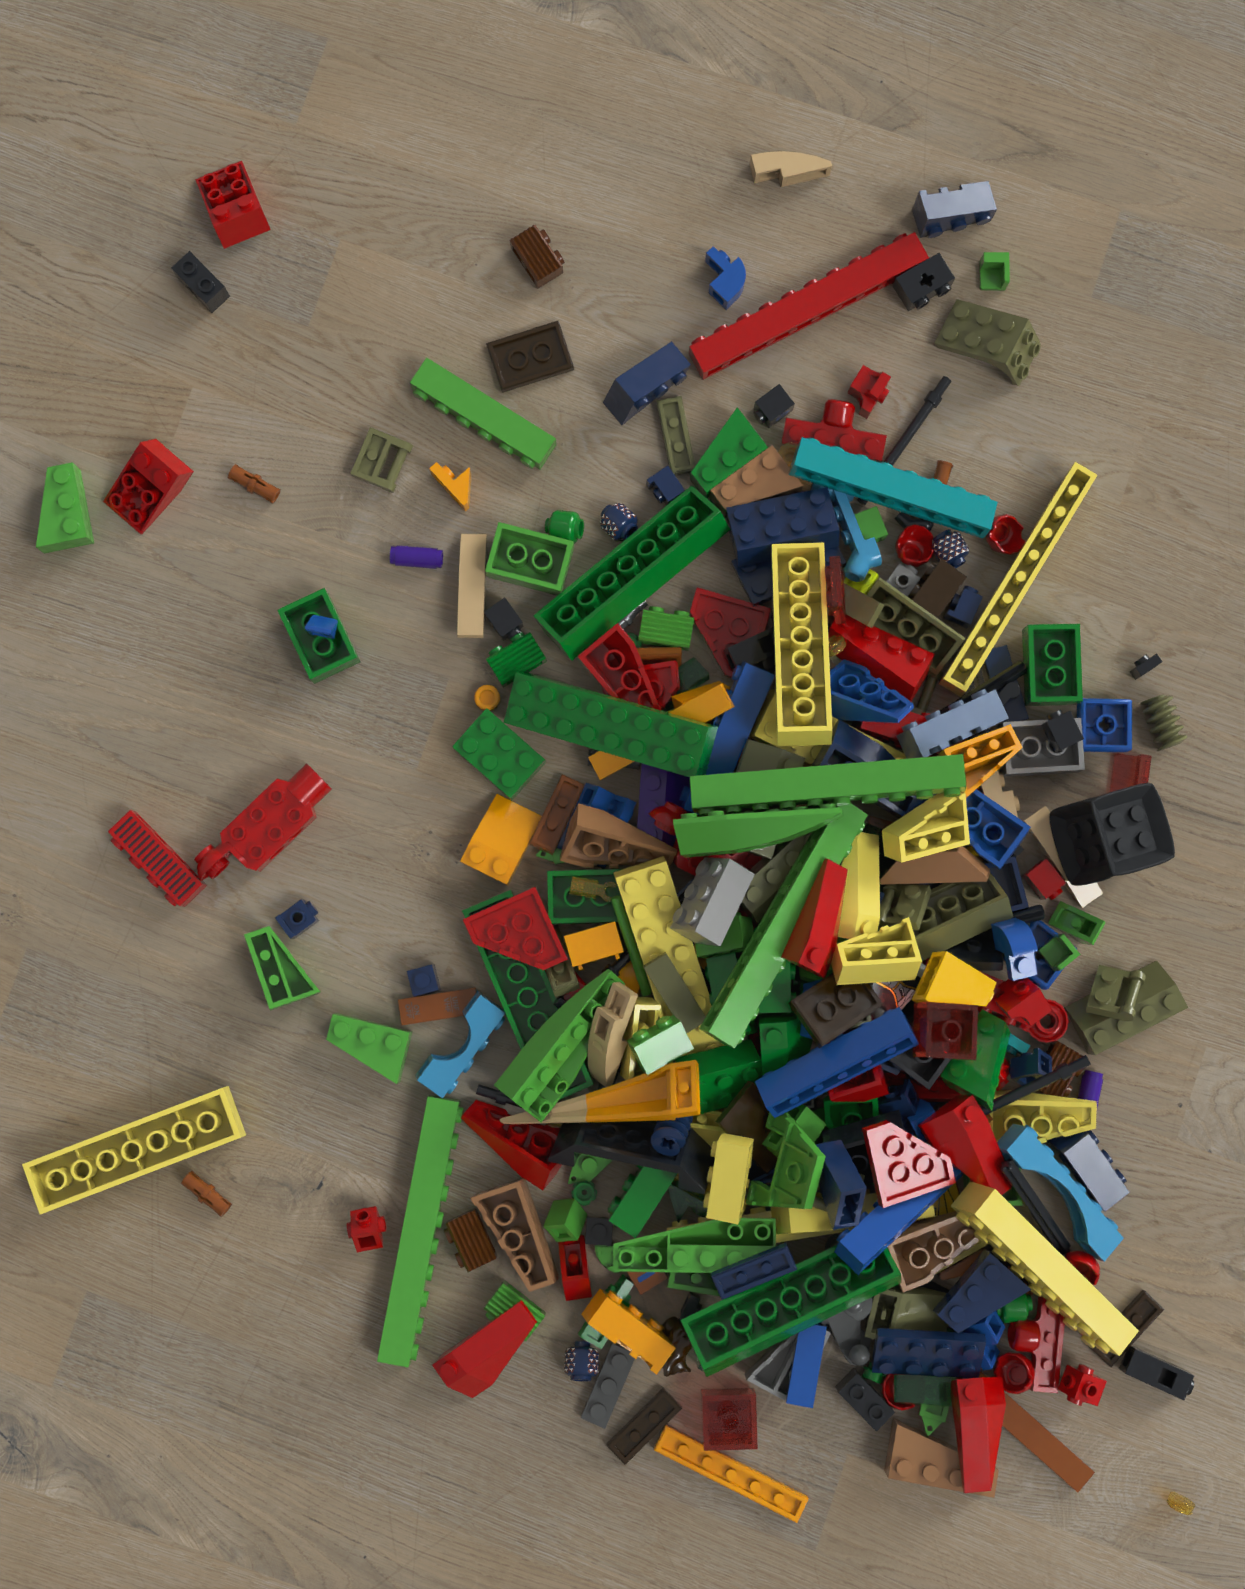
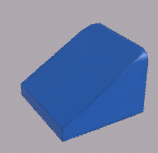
[305,615,338,639]

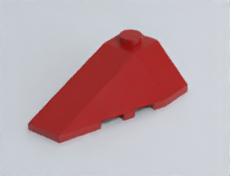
[461,1100,562,1191]
[949,1377,1006,1493]

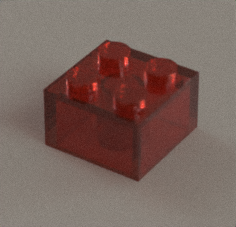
[913,1002,978,1060]
[701,1388,758,1451]

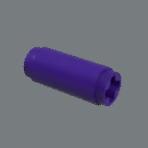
[390,545,443,569]
[1077,1070,1104,1108]

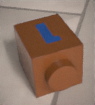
[627,1272,668,1295]

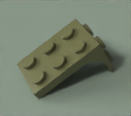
[935,299,1041,386]

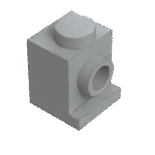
[886,563,920,596]

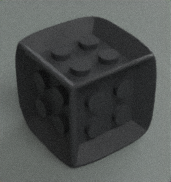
[1050,783,1175,886]

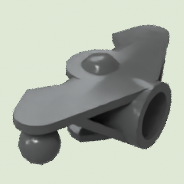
[818,1234,872,1366]

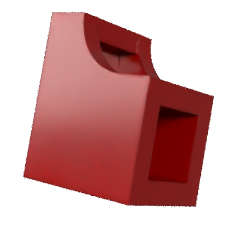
[848,365,891,419]
[994,978,1052,1026]

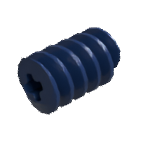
[651,1116,693,1156]

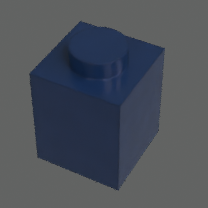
[407,964,441,997]

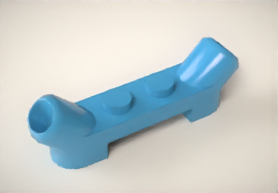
[811,483,882,582]

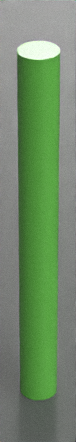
[611,895,652,996]

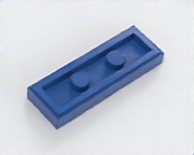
[786,1324,827,1408]

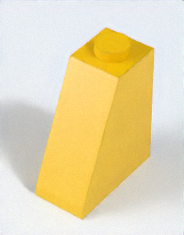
[912,951,997,1007]

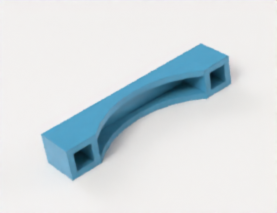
[997,1124,1124,1262]

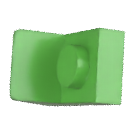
[1048,901,1106,945]

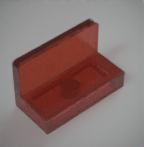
[1110,753,1152,792]

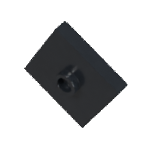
[946,934,1003,971]

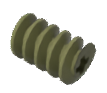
[1140,694,1188,751]

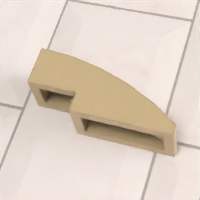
[749,151,832,187]

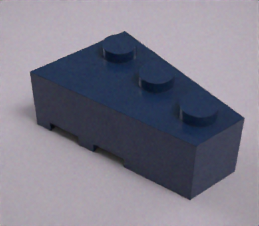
[603,341,691,426]

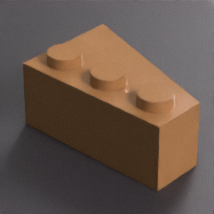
[709,445,803,517]

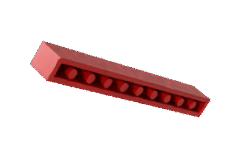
[689,232,929,380]

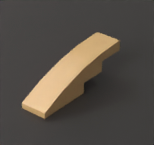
[457,534,487,638]
[1023,806,1103,909]

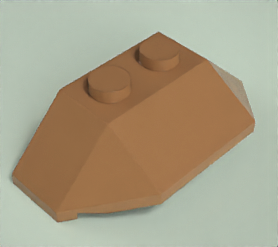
[880,846,990,885]

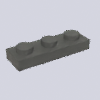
[581,1342,635,1429]

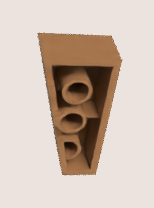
[470,1178,559,1292]
[884,1418,999,1498]

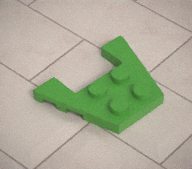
[746,1112,826,1209]

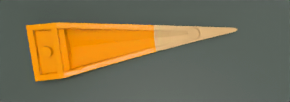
[499,1060,700,1124]

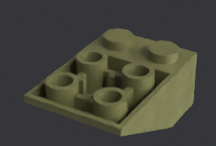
[864,1285,948,1339]

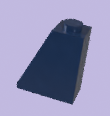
[816,1140,867,1230]

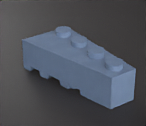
[896,689,1009,759]

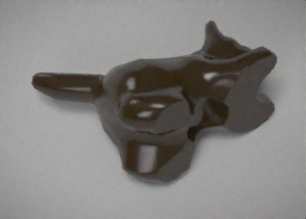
[661,1316,692,1377]

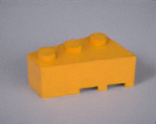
[938,724,1023,798]
[581,1288,676,1375]

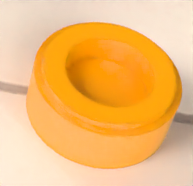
[474,685,500,711]

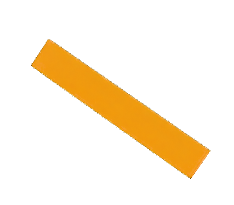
[588,684,734,780]
[654,1425,809,1523]

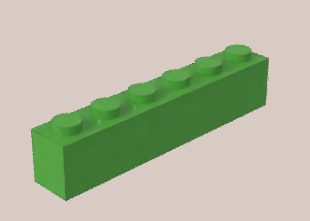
[410,357,557,470]

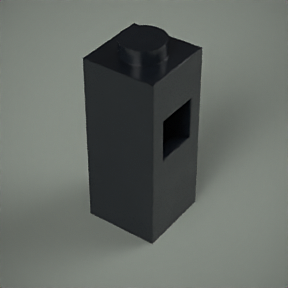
[723,627,775,672]
[1119,1345,1194,1400]

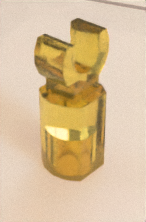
[569,876,617,902]

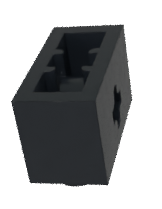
[171,251,230,313]
[893,253,955,311]
[835,1368,895,1432]

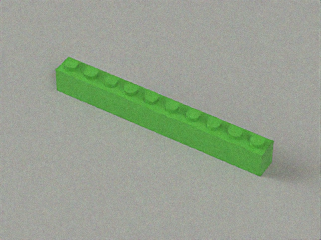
[690,754,966,816]
[699,802,868,1048]
[377,1095,464,1368]

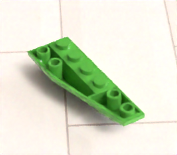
[673,804,844,858]
[494,969,625,1123]
[613,1218,776,1273]

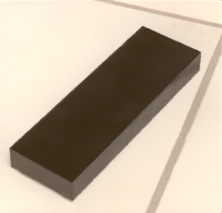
[1089,1290,1165,1367]
[606,1387,682,1465]

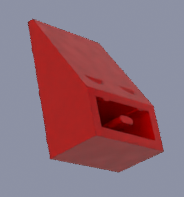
[195,161,271,249]
[103,439,194,534]

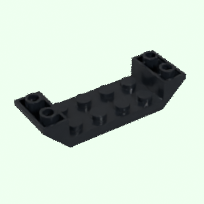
[548,1121,715,1194]

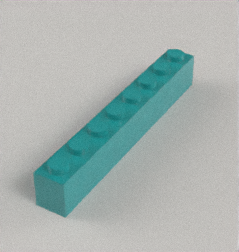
[789,437,998,539]

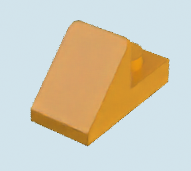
[429,462,471,512]

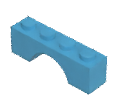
[415,991,505,1098]

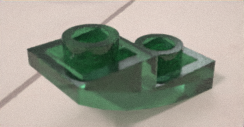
[665,657,710,711]
[894,1374,951,1407]

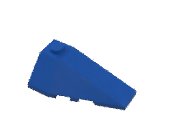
[830,659,914,723]
[933,789,1031,870]

